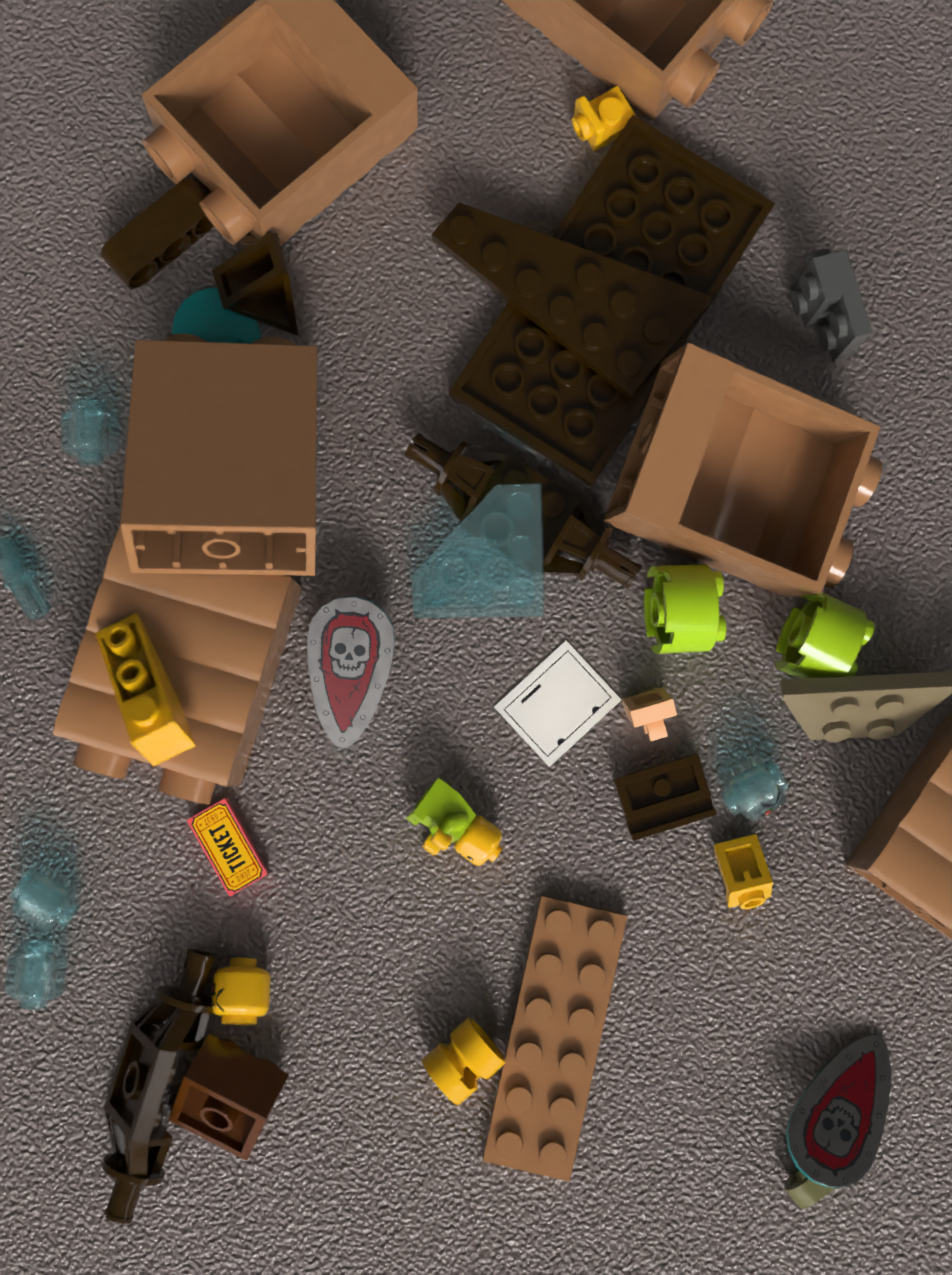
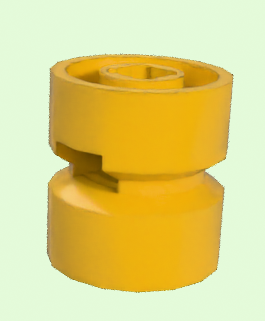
[421,1017,506,1105]

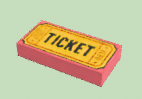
[187,798,270,897]

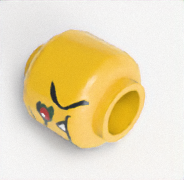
[211,958,271,1025]

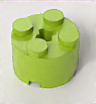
[643,564,726,654]
[774,592,875,679]

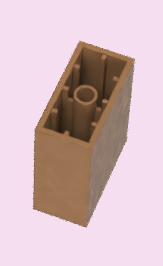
[120,334,317,576]

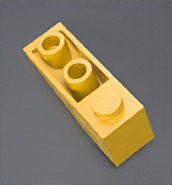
[95,613,196,766]

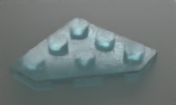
[412,483,545,618]

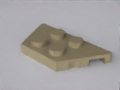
[780,671,952,742]

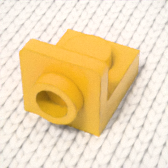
[572,86,636,152]
[713,834,773,909]

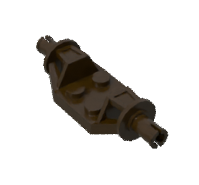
[405,433,642,589]
[101,948,216,1224]

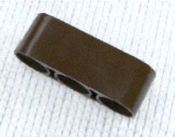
[100,177,214,289]

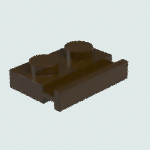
[612,753,717,841]

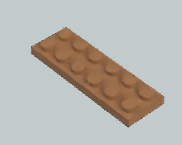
[482,895,628,1182]

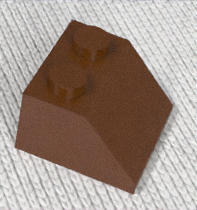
[168,1033,289,1161]

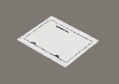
[494,641,621,767]

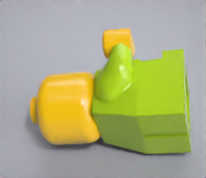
[405,778,503,866]

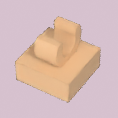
[622,687,677,741]

